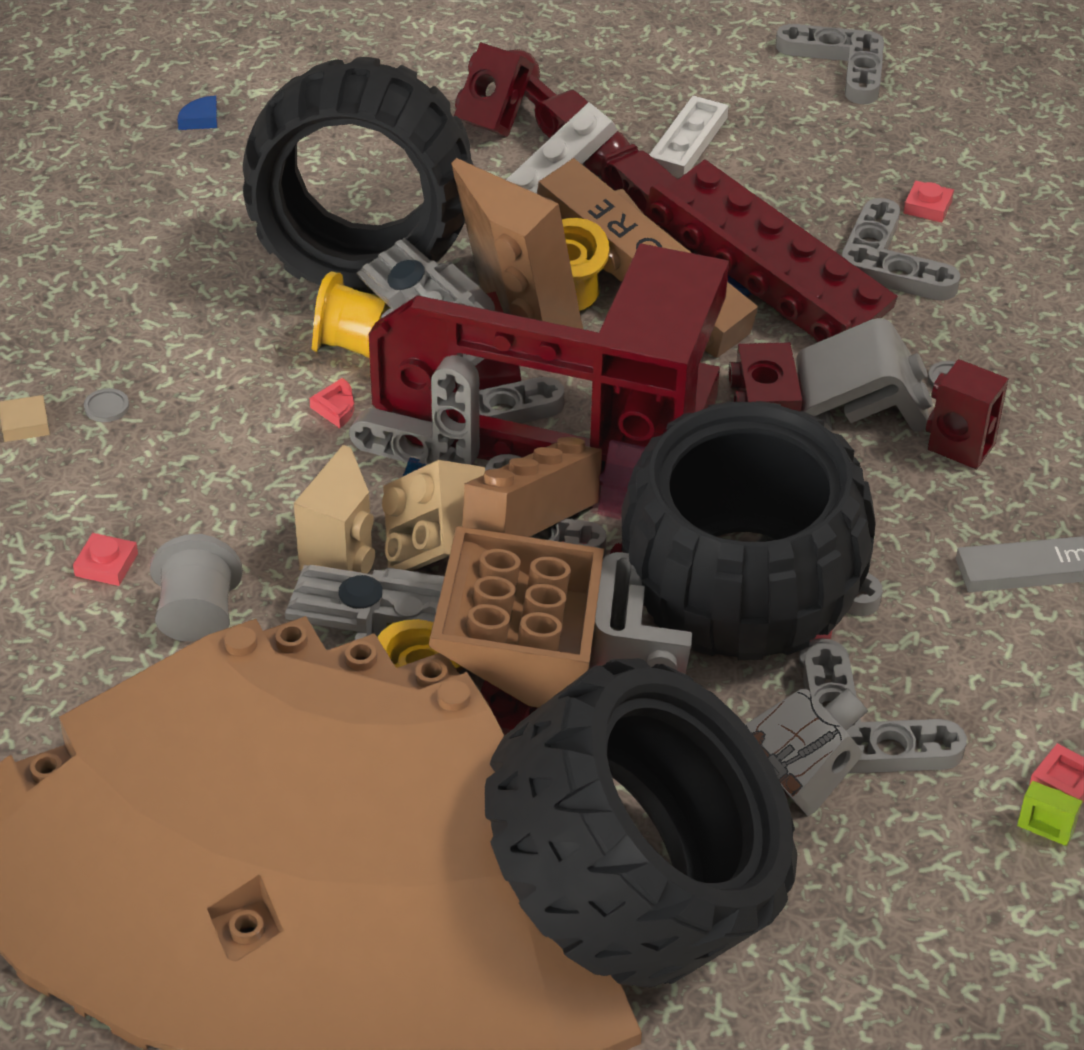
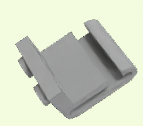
[796,318,933,431]
[588,552,692,674]

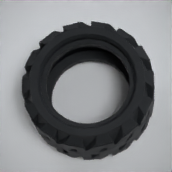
[485,658,798,988]

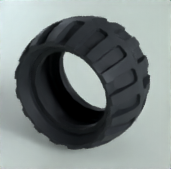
[243,57,473,294]

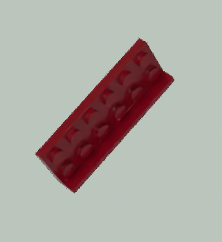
[645,159,898,342]

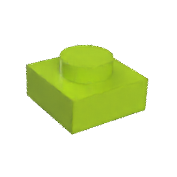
[1017,780,1083,846]

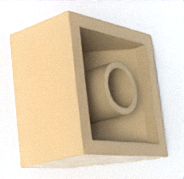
[294,445,375,573]

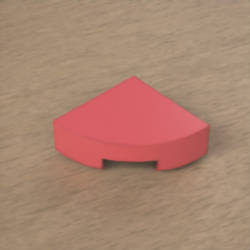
[309,378,354,428]

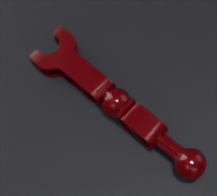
[494,49,694,254]

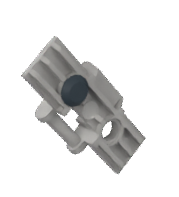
[357,238,495,366]
[285,565,444,640]

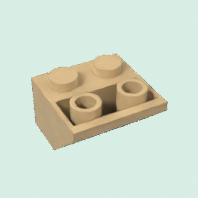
[382,460,485,571]

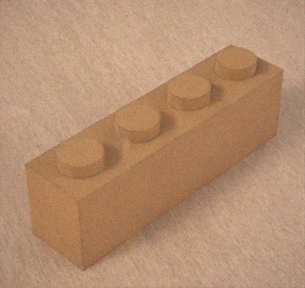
[462,437,602,537]

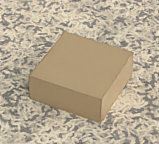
[0,395,50,442]

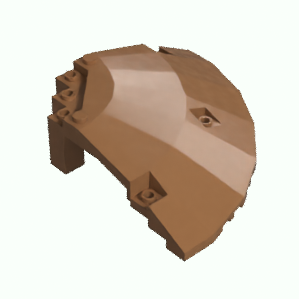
[0,616,642,1050]

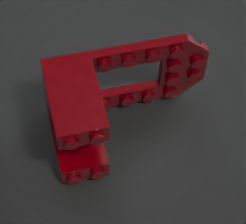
[368,243,729,491]

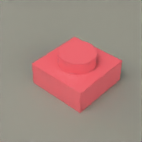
[903,180,954,223]
[73,533,138,586]
[1029,743,1084,803]

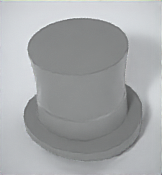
[150,534,243,641]

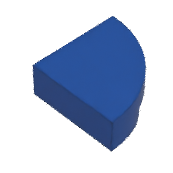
[177,95,217,130]

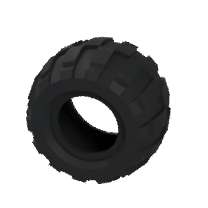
[621,401,876,660]

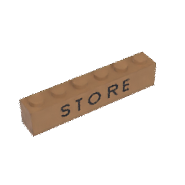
[537,158,758,358]

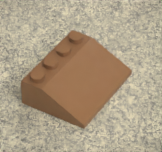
[451,158,583,329]
[429,526,604,707]

